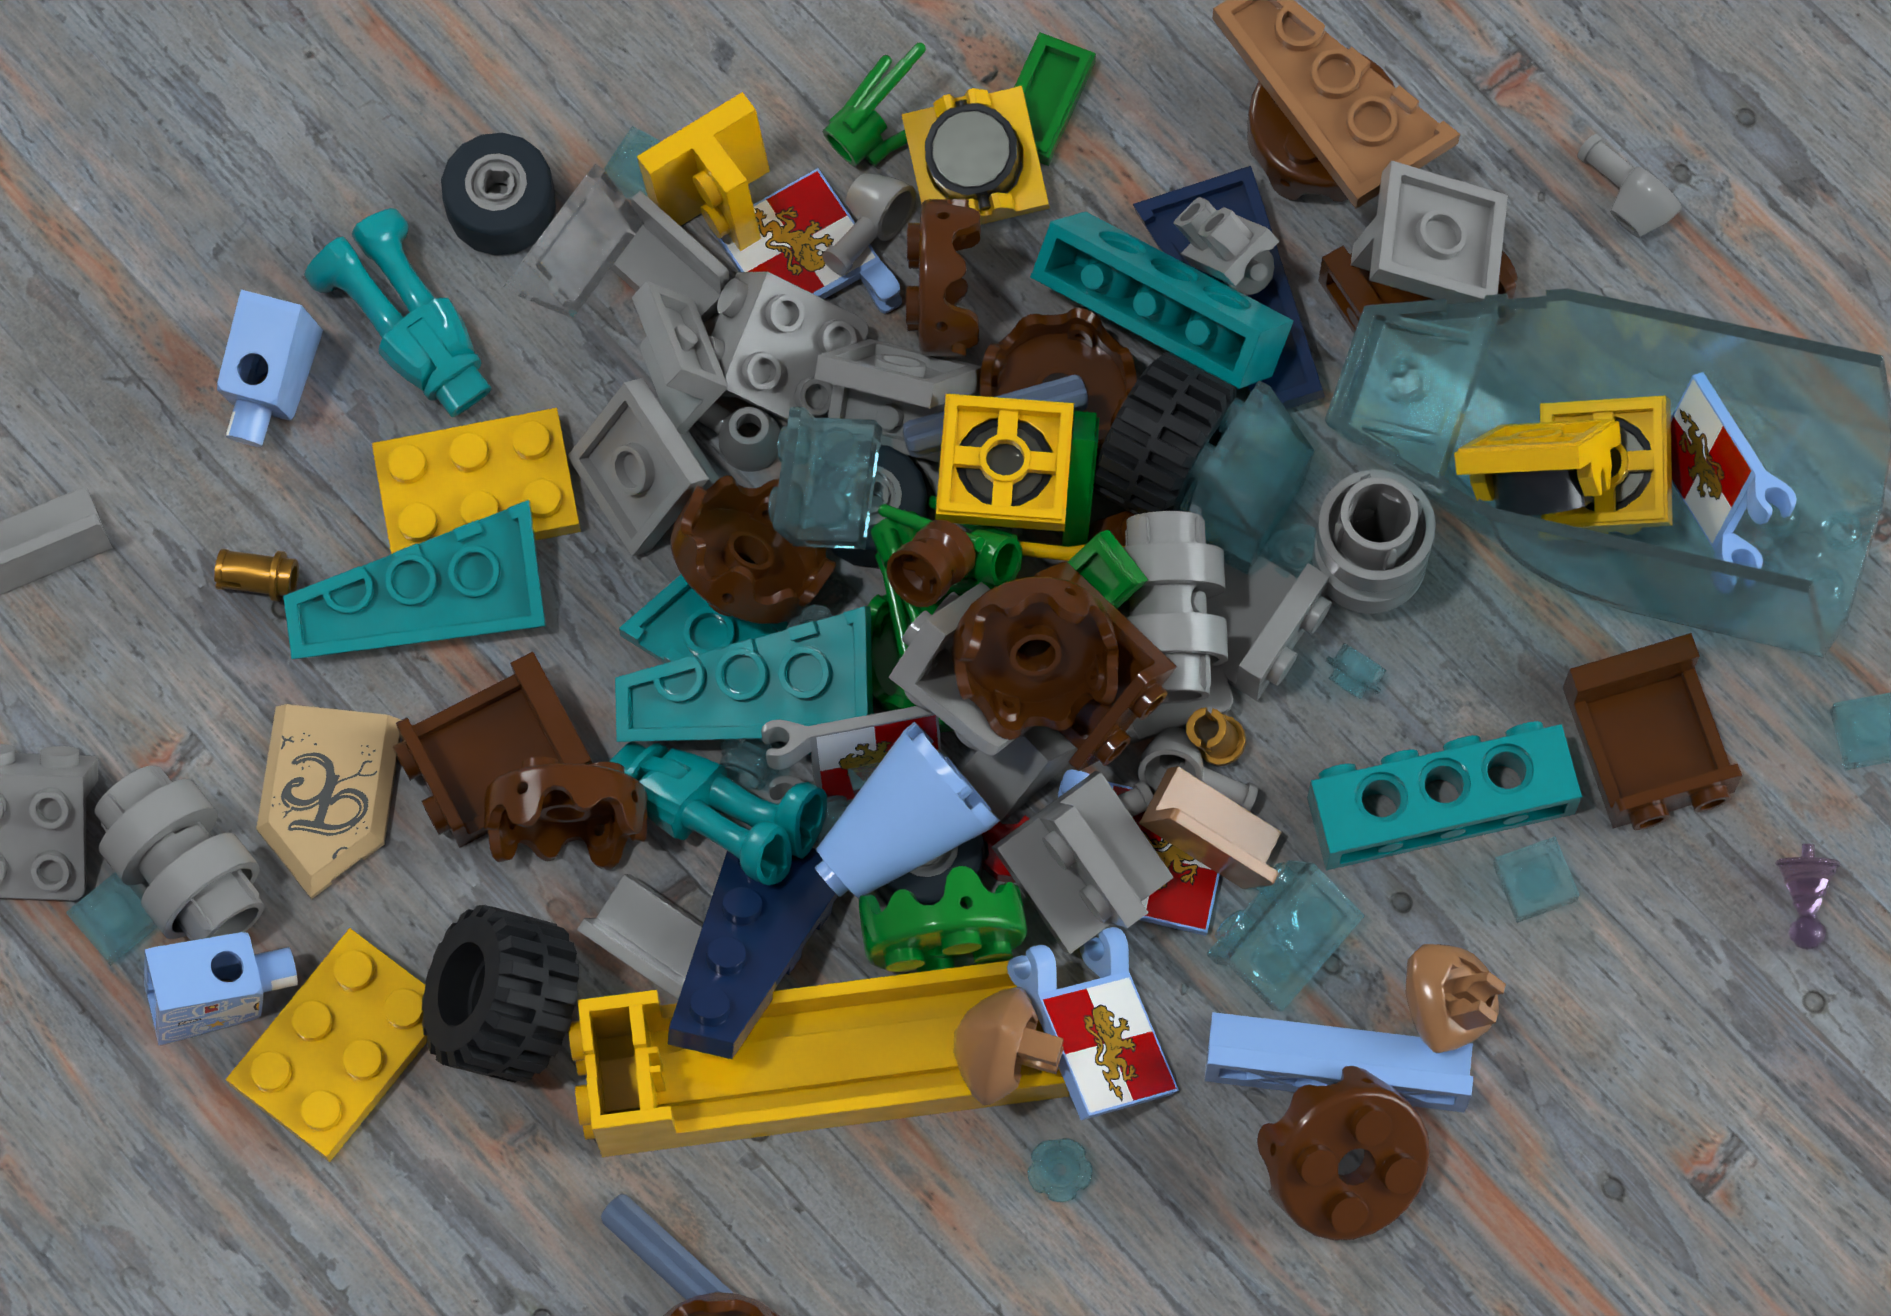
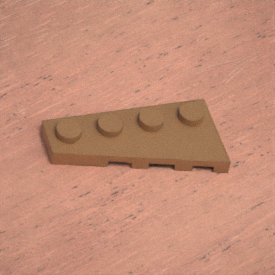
[1212,0,1460,209]

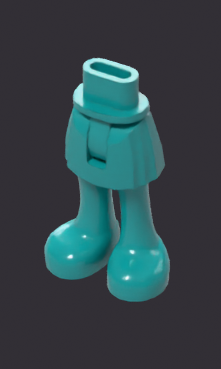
[304,208,492,417]
[609,742,827,885]

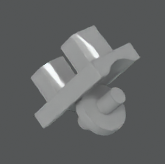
[1173,197,1279,295]

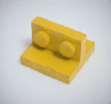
[637,92,770,251]

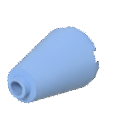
[815,722,1000,899]

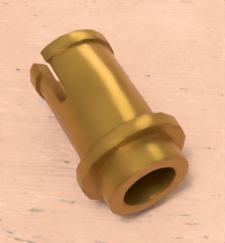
[214,549,299,602]
[1186,707,1246,766]

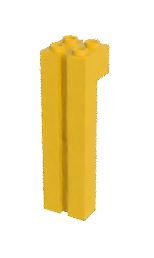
[568,960,1069,1157]

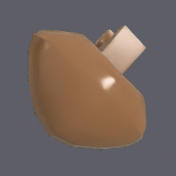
[1405,944,1506,1053]
[953,987,1064,1106]

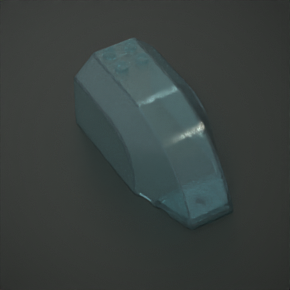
[1325,288,1891,658]

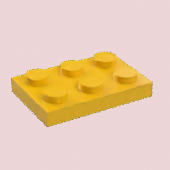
[372,408,581,554]
[225,928,427,1162]

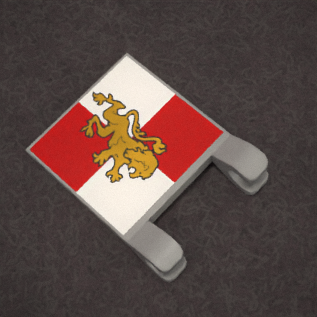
[761,706,941,805]

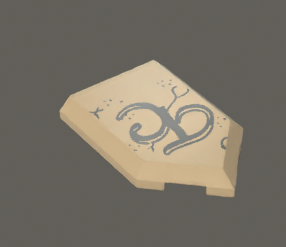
[256,704,401,900]

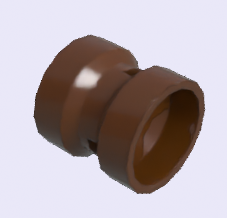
[887,520,976,607]

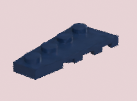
[1133,166,1325,416]
[668,848,838,1059]

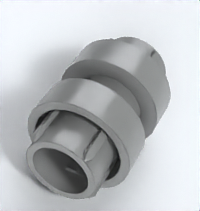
[1312,469,1436,614]
[1123,511,1228,703]
[95,766,265,941]

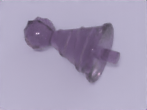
[1775,844,1841,950]

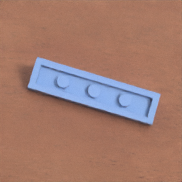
[1204,1012,1473,1113]

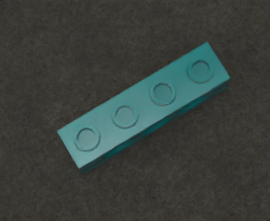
[1030,211,1294,389]
[1307,721,1582,871]

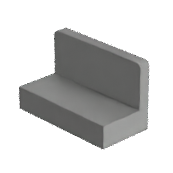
[599,191,730,324]
[632,281,729,434]
[0,486,113,595]
[577,874,703,999]

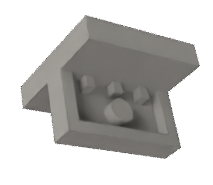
[1351,160,1508,314]
[814,339,981,463]
[567,378,719,556]
[992,771,1174,954]

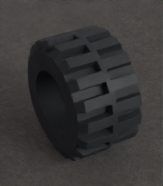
[1093,352,1236,515]
[422,905,579,1083]

